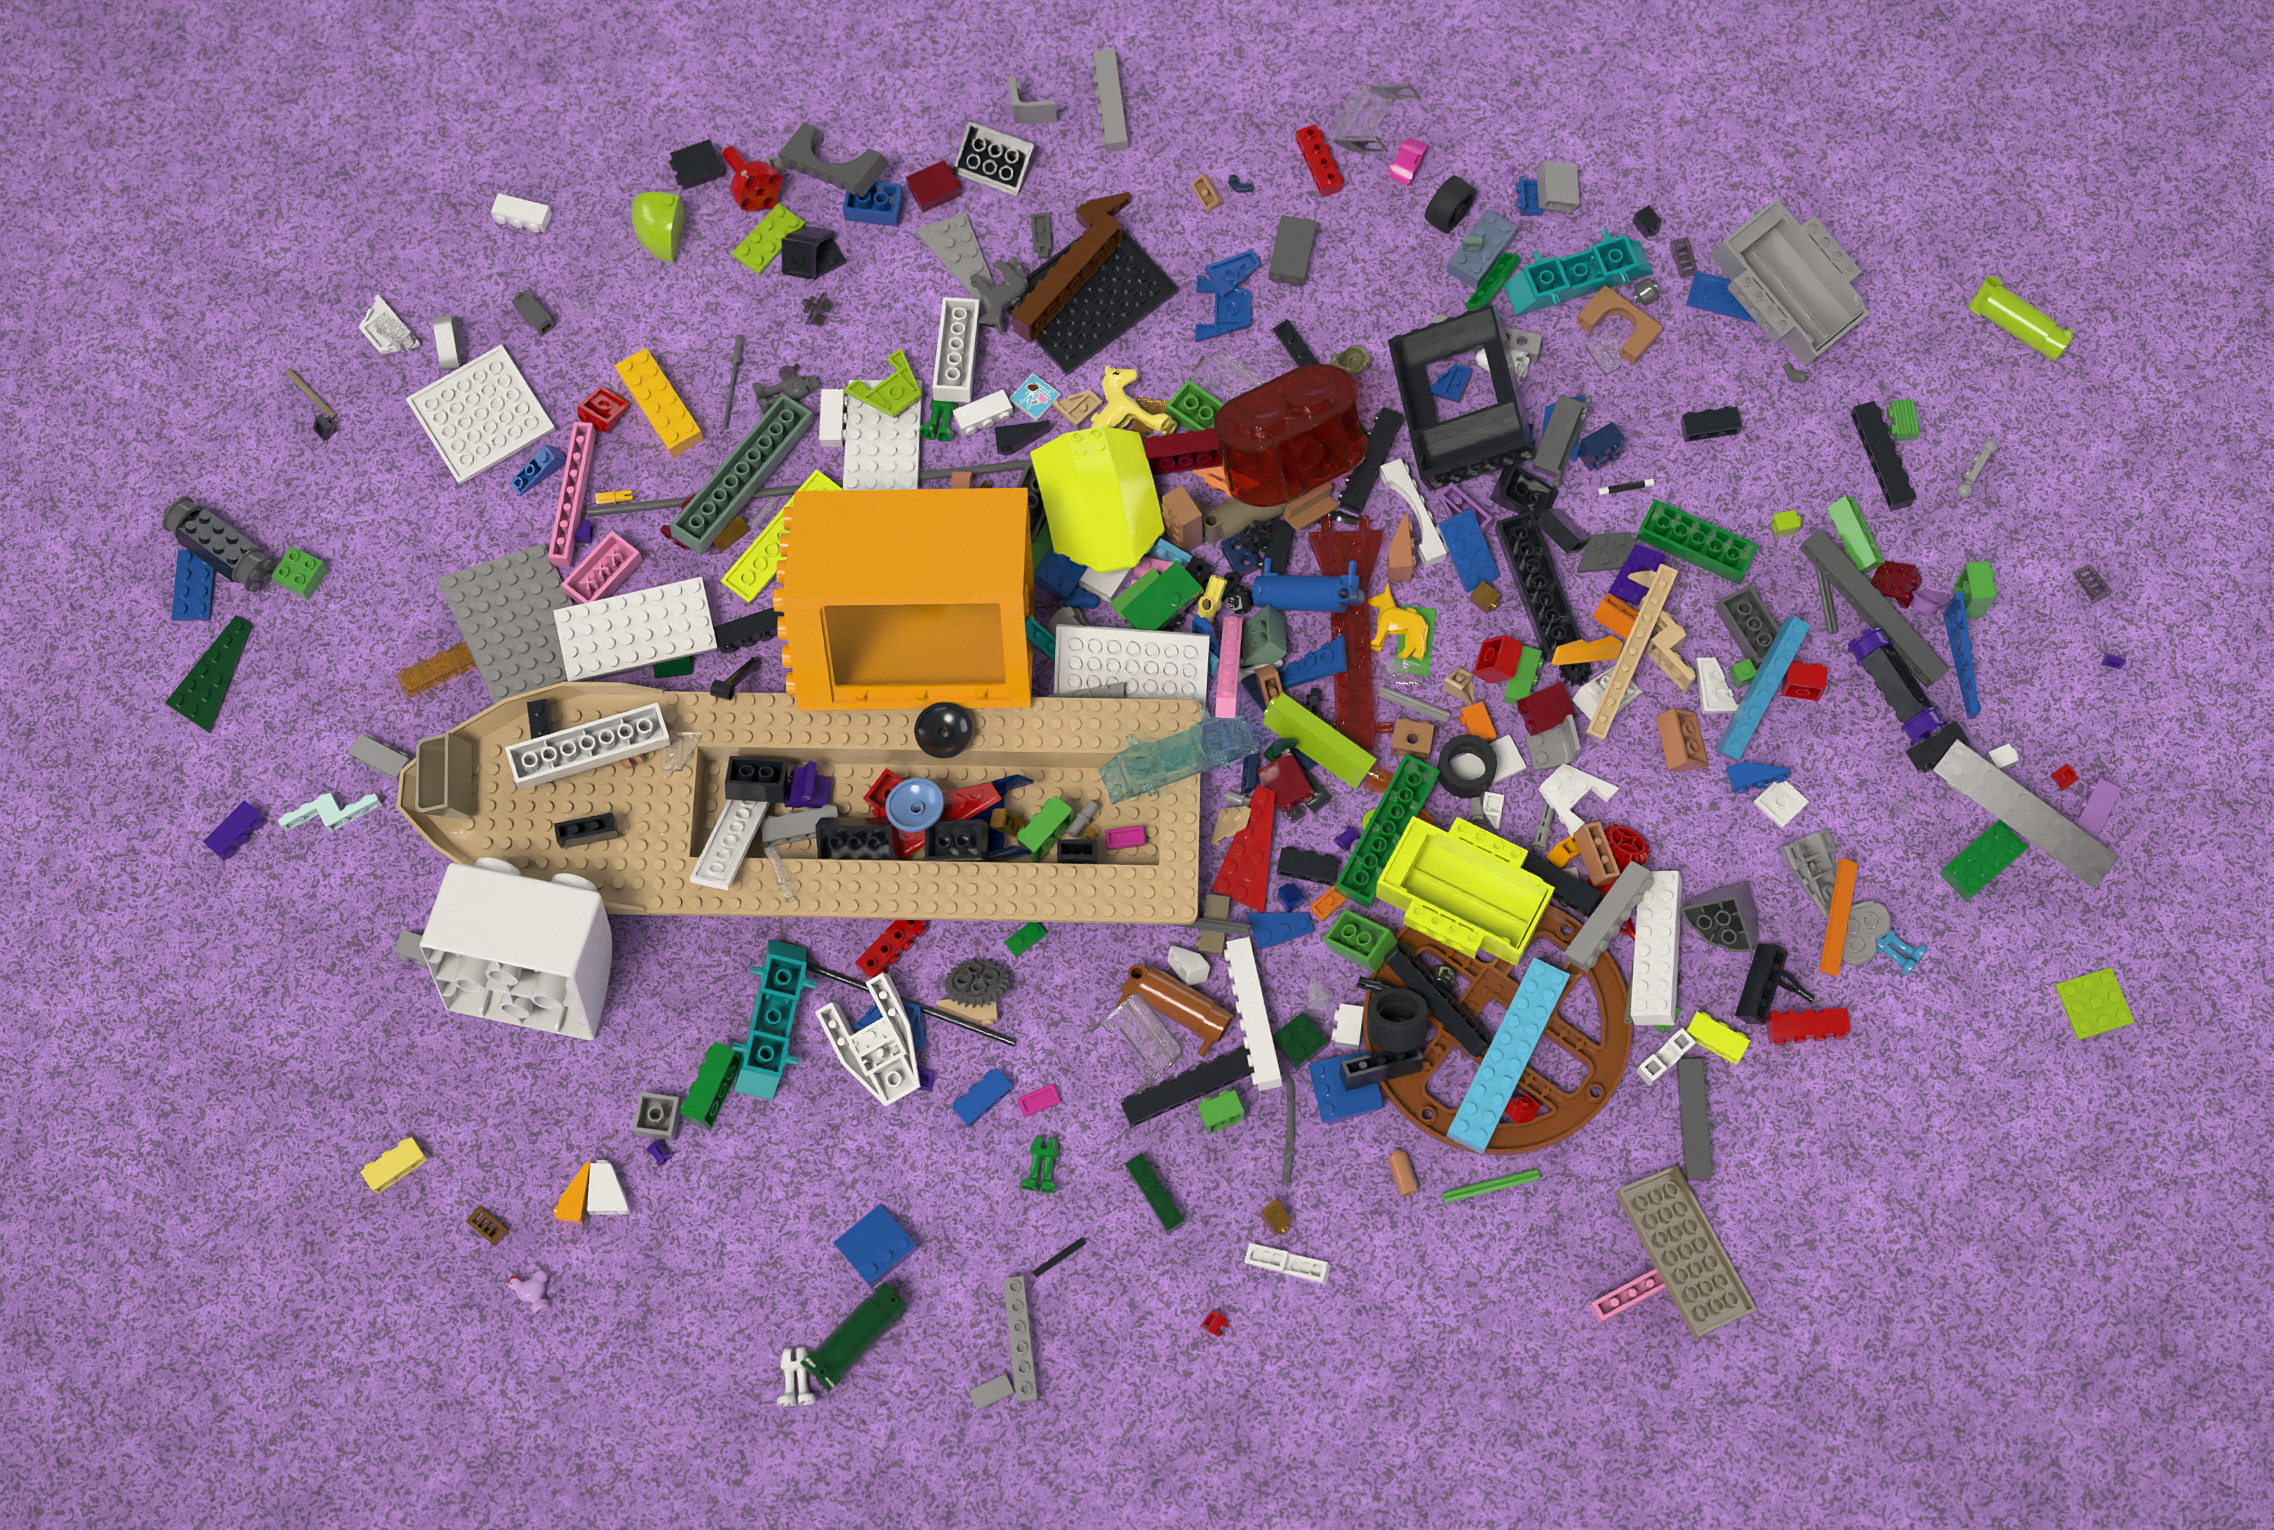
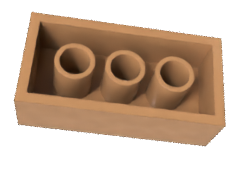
[1161,485,1202,553]

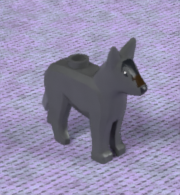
[970,256,1028,335]

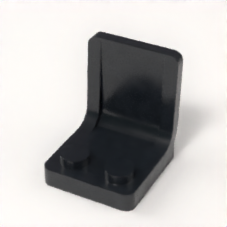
[781,226,834,279]

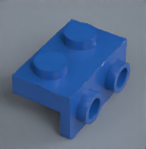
[1515,175,1543,216]

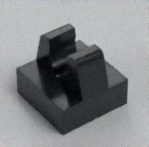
[313,414,337,441]

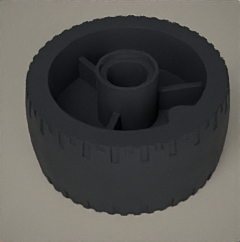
[1424,175,1476,234]

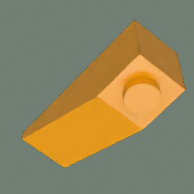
[1546,822,1593,870]
[554,1161,591,1224]

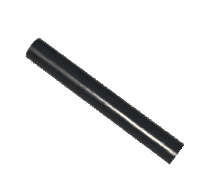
[1032,1237,1086,1278]

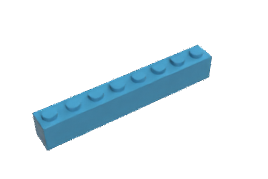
[1715,616,1811,760]

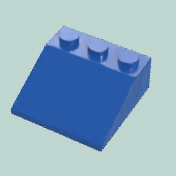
[1308,1051,1385,1125]
[833,1204,918,1289]

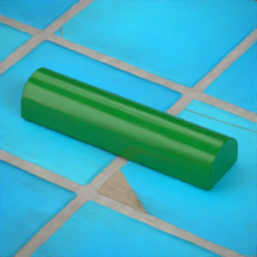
[1465,252,1521,311]

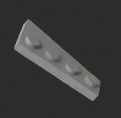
[1047,682,1125,699]

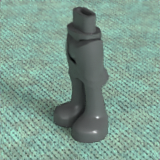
[752,375,820,415]

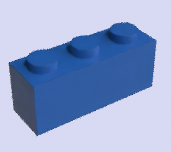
[952,1068,1013,1128]

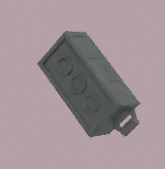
[1533,395,1593,489]

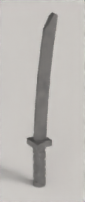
[722,334,743,429]
[1282,1073,1295,1184]

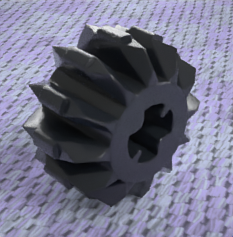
[1559,662,1591,687]

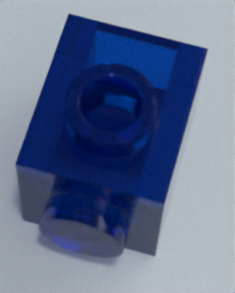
[1277,883,1304,913]

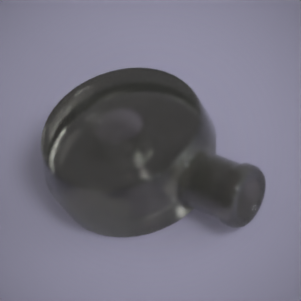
[779,363,800,381]

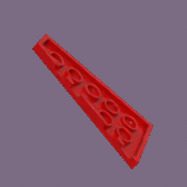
[871,781,1002,859]
[1211,784,1276,913]

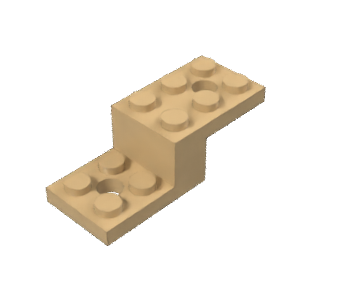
[1638,596,1696,693]

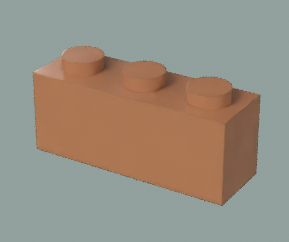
[1573,821,1621,887]

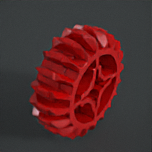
[1603,824,1650,870]

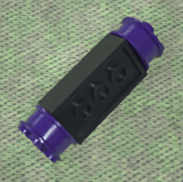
[1847,627,1948,746]

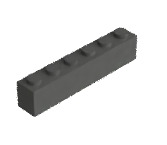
[1676,1059,1715,1181]

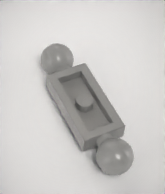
[1957,439,1997,498]

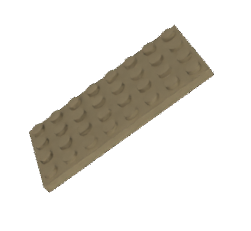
[1614,1165,1757,1339]

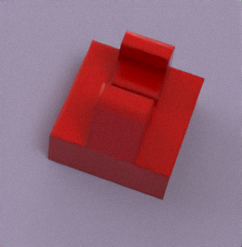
[2050,764,2079,791]
[1200,1310,1228,1337]

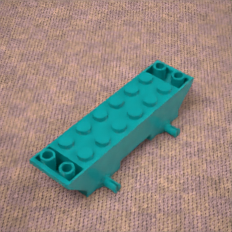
[1503,228,1653,317]
[732,939,817,1101]

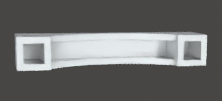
[1379,458,1448,568]

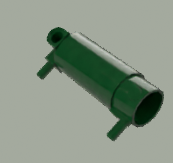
[800,1282,909,1392]

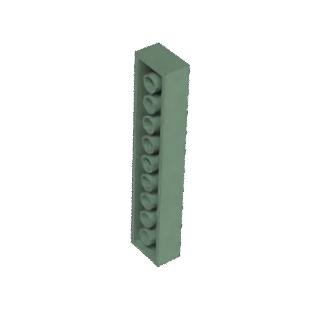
[670,394,813,555]

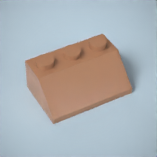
[1656,708,1709,772]

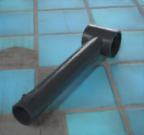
[710,657,761,701]

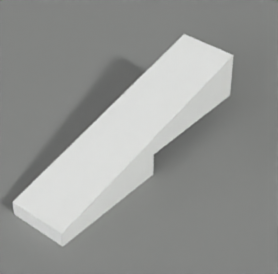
[1244,1243,1330,1285]

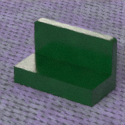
[652,656,692,679]

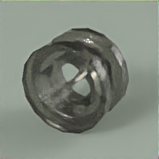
[1287,805,1306,823]

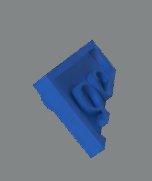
[1205,249,1261,298]
[1192,614,1221,663]
[1246,913,1315,951]

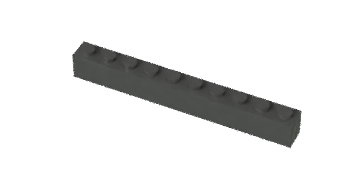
[1799,529,1949,689]

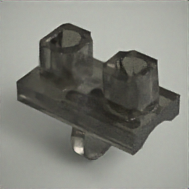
[801,292,834,327]

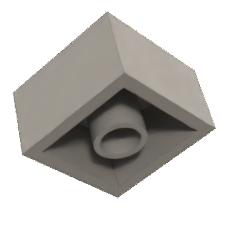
[632,1092,682,1141]

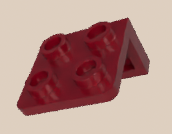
[1871,561,1922,609]

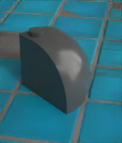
[1680,882,1758,952]

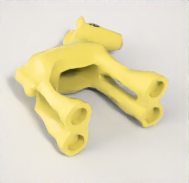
[1091,365,1177,435]

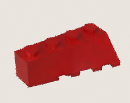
[1765,1008,1851,1046]

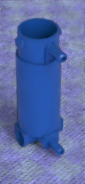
[1252,558,1365,613]

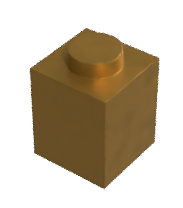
[1470,581,1500,614]

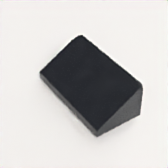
[1304,770,1330,814]

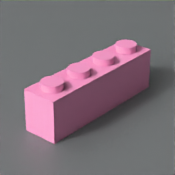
[1589,1269,1667,1325]

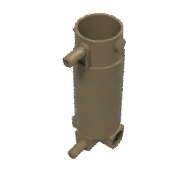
[1194,462,1304,543]

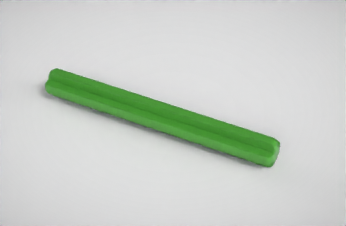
[1442,1169,1540,1203]

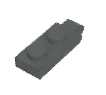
[1030,212,1052,259]

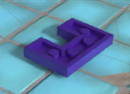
[1608,544,1666,605]

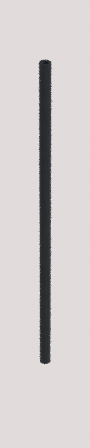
[806,961,1017,1047]

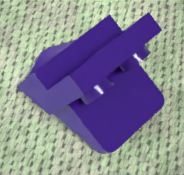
[784,761,831,808]

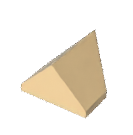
[1443,666,1475,705]

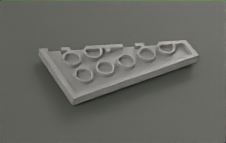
[915,213,994,312]

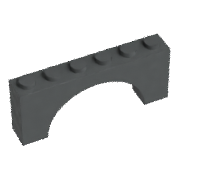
[778,123,888,197]

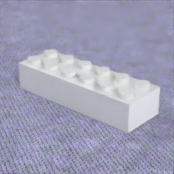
[933,297,980,403]

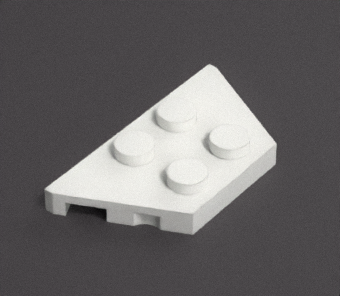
[359,295,420,355]

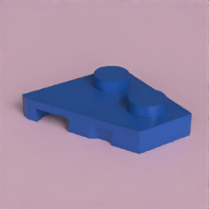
[1430,364,1472,403]

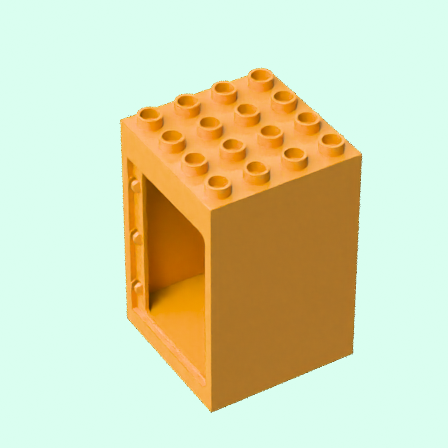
[773,488,1035,711]

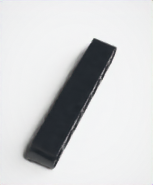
[1384,943,1492,1057]

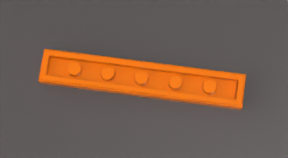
[1819,858,1858,977]

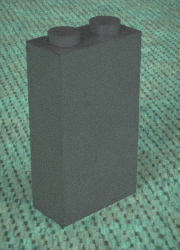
[1269,215,1317,287]

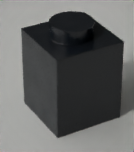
[1632,205,1662,238]

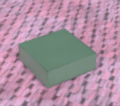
[1463,236,1482,251]

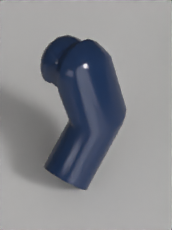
[1228,174,1253,193]

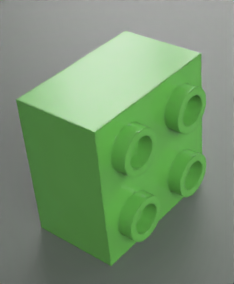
[271,546,328,600]
[1198,1090,1244,1135]

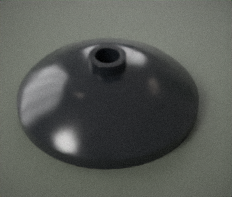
[914,702,973,758]

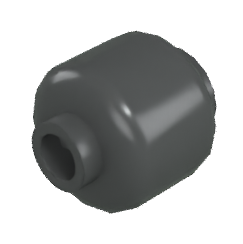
[1632,278,1661,305]

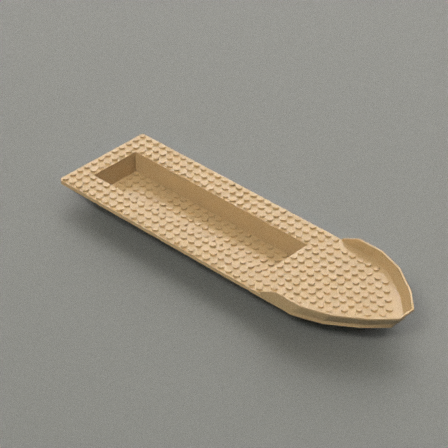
[396,682,1202,925]

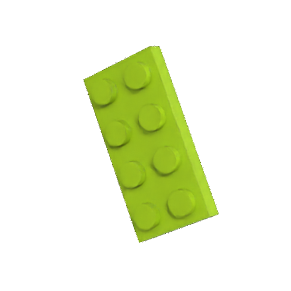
[731,203,806,276]

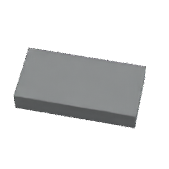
[969,1373,1014,1411]

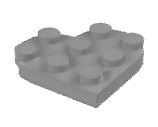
[1827,901,1891,965]

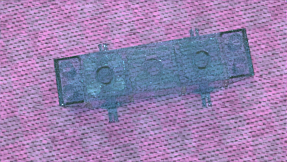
[1098,707,1258,805]

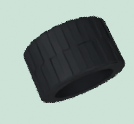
[1437,734,1497,799]
[1367,988,1428,1052]

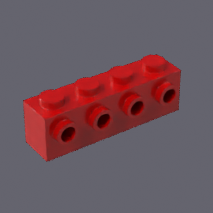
[1295,124,1344,198]
[855,920,927,980]

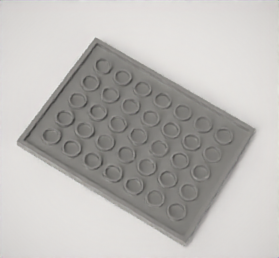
[438,543,574,705]

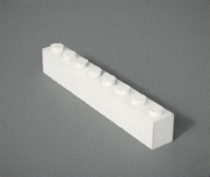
[1224,937,1282,1091]

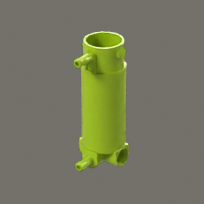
[1968,276,2074,362]

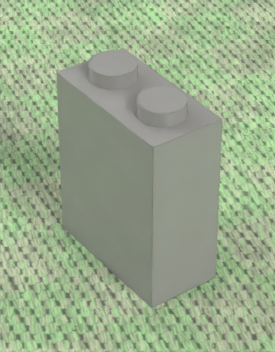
[1536,161,1580,213]

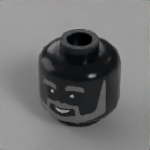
[1227,585,1253,614]
[1430,965,1455,993]

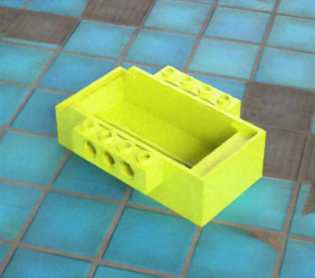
[1376,816,1555,966]

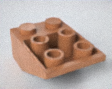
[1386,514,1416,582]

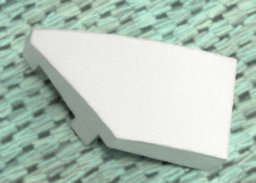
[1482,792,1504,830]

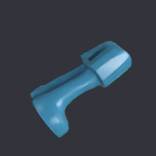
[1877,929,1928,976]

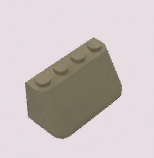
[415,732,472,819]

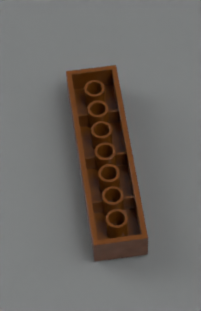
[1012,212,1123,344]

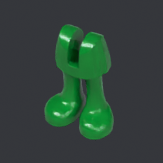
[919,398,956,442]
[1020,1135,1058,1193]

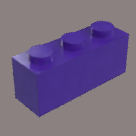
[203,800,265,861]

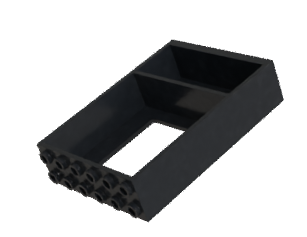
[1388,304,1536,491]

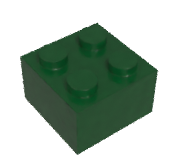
[1272,1012,1328,1071]

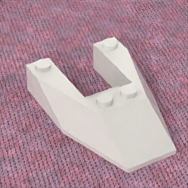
[815,973,920,1107]

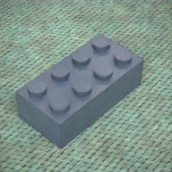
[1446,209,1518,290]

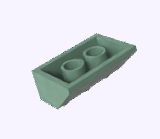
[1242,605,1287,665]

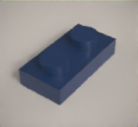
[1241,752,1259,794]

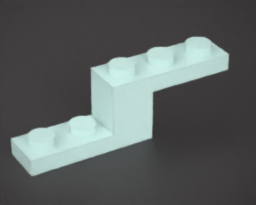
[278,793,382,832]

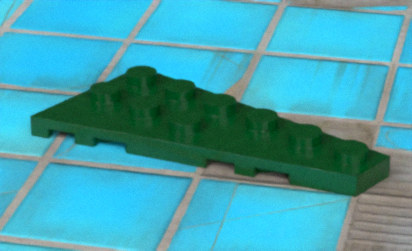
[165,615,252,734]

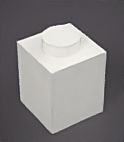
[1985,744,2018,771]

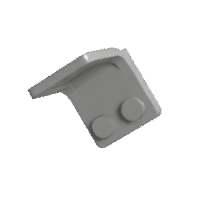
[1008,75,1057,124]
[1526,714,1581,771]

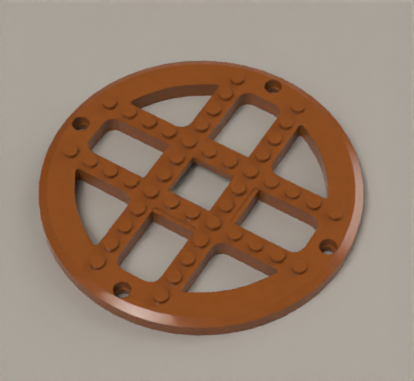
[1363,905,1632,1156]

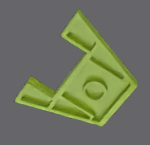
[844,348,922,418]

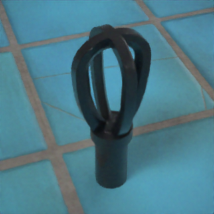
[1778,971,1815,1003]

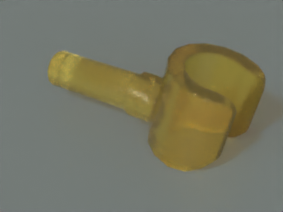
[1083,826,1097,839]

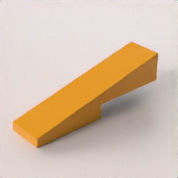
[1552,636,1623,665]

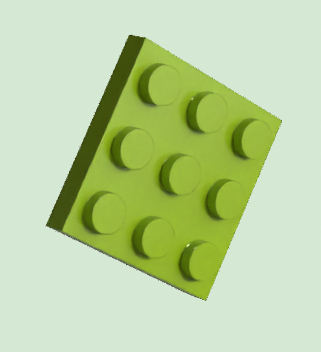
[2055,967,2135,1041]

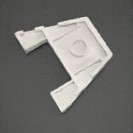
[1538,763,1619,837]

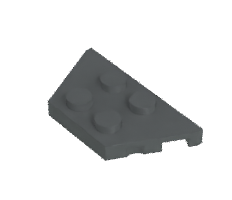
[1577,532,1637,573]

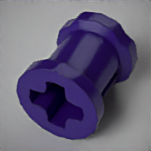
[1334,826,1359,851]
[646,1139,672,1166]

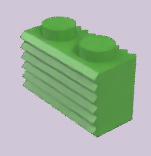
[1887,399,1920,441]

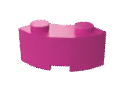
[1388,137,1429,185]

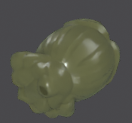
[1330,345,1371,381]

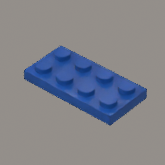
[1686,271,1757,323]
[1437,508,1500,593]
[171,550,215,621]

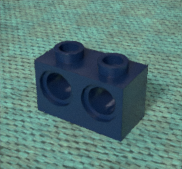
[1220,533,1259,578]

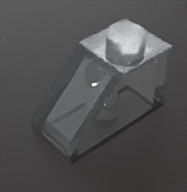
[1383,658,1423,684]
[1306,974,1336,1019]

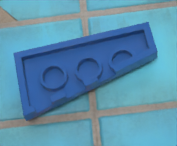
[1277,634,1347,690]

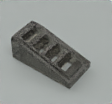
[1669,237,1698,279]
[2073,564,2112,604]

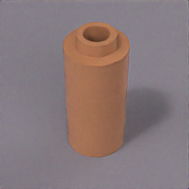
[1388,1150,1419,1197]

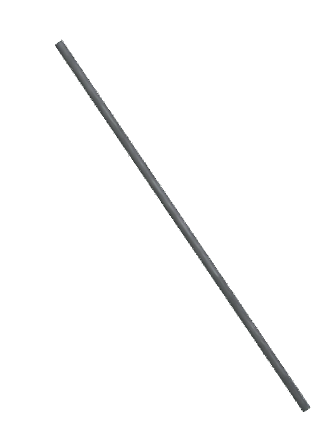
[588,459,1032,517]

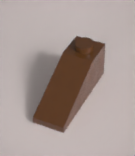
[1076,192,1131,229]

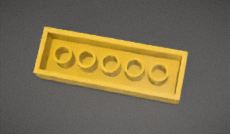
[614,348,704,458]

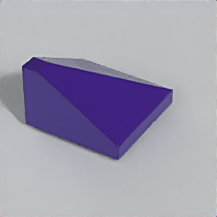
[2102,652,2126,669]
[917,1065,935,1091]

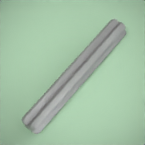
[1378,686,1451,723]

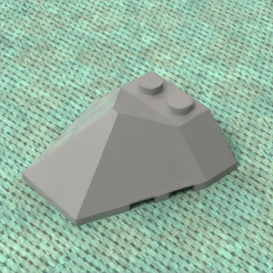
[1779,828,1838,916]

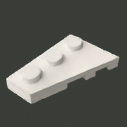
[1695,657,1739,714]

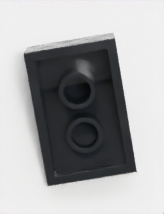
[1489,464,1559,521]

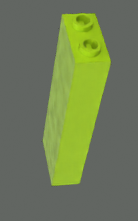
[1262,692,1377,790]

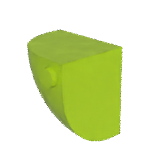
[631,192,686,263]

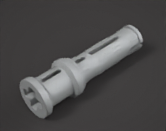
[1531,800,1555,852]

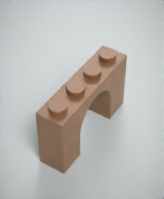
[1576,285,1663,365]

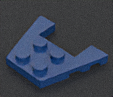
[1195,275,1251,342]

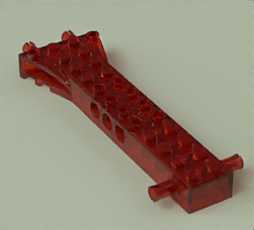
[1308,515,1394,751]

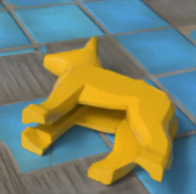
[1367,583,1428,661]

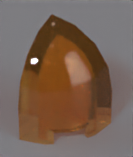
[1363,766,1393,794]

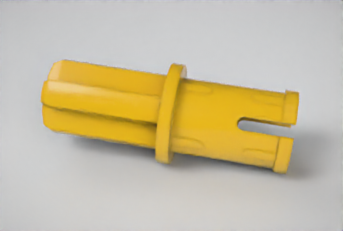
[595,489,633,504]

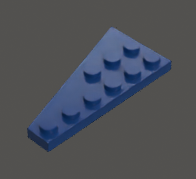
[1943,592,1981,720]

